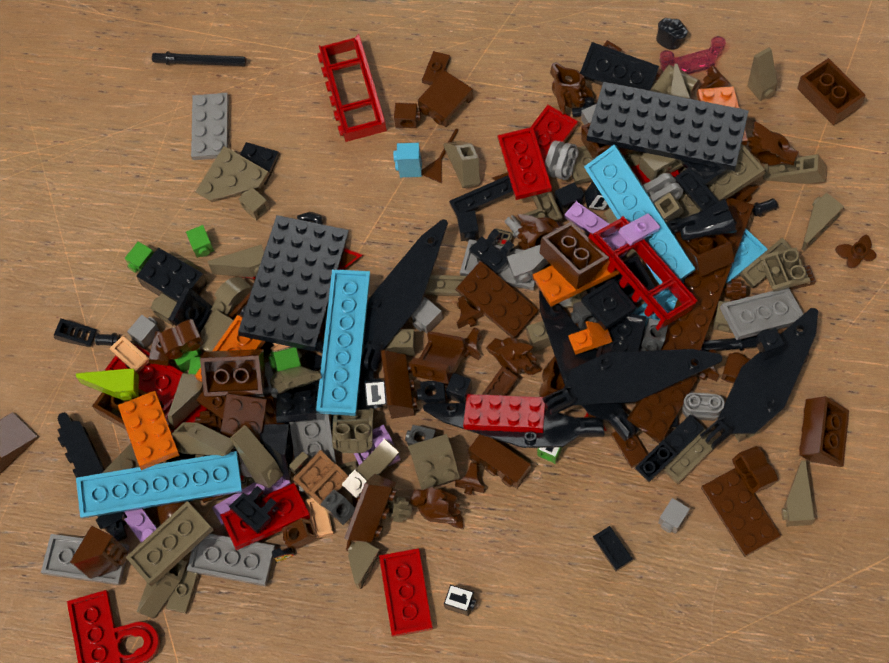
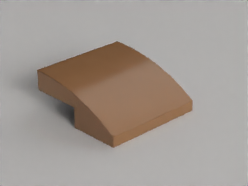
[292,450,348,507]

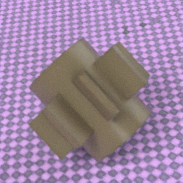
[388,497,412,522]

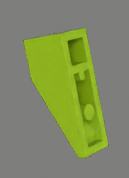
[76,368,139,400]

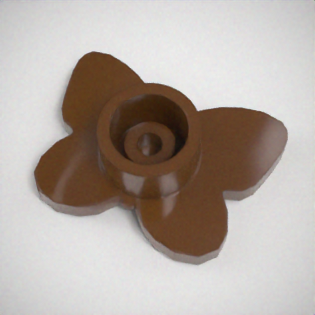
[835,234,876,268]

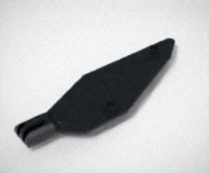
[361,219,448,371]
[539,290,640,441]
[699,308,818,450]
[542,349,722,416]
[423,403,605,448]

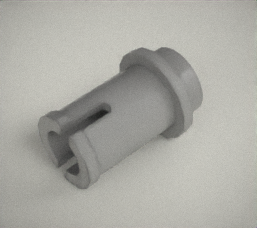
[505,215,522,238]

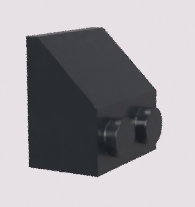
[260,424,293,480]

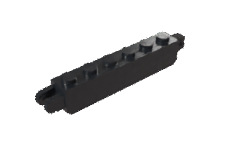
[57,412,127,542]

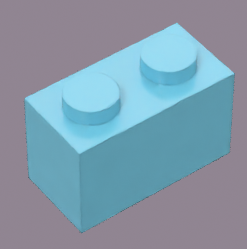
[393,143,422,178]

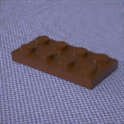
[455,261,538,338]
[627,375,697,443]
[221,393,267,477]
[701,468,781,557]

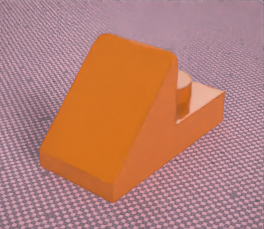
[568,321,612,355]

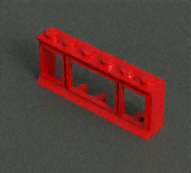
[317,34,387,142]
[588,216,698,331]

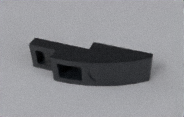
[634,414,705,482]

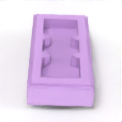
[619,213,660,246]

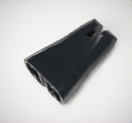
[677,198,736,241]

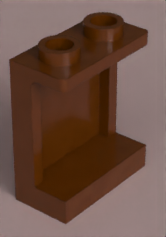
[418,71,473,127]
[410,331,466,384]

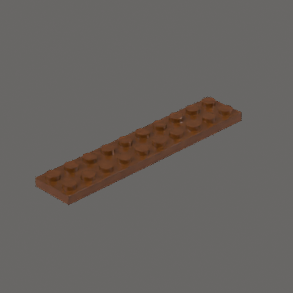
[661,197,754,366]

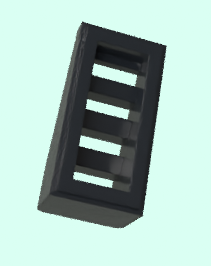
[54,318,97,347]

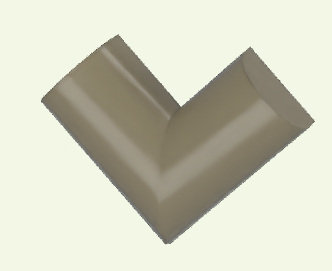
[650,64,700,96]
[525,192,562,223]

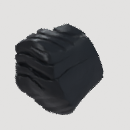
[656,18,688,50]

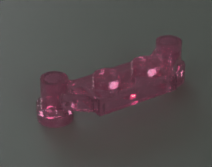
[659,36,726,74]

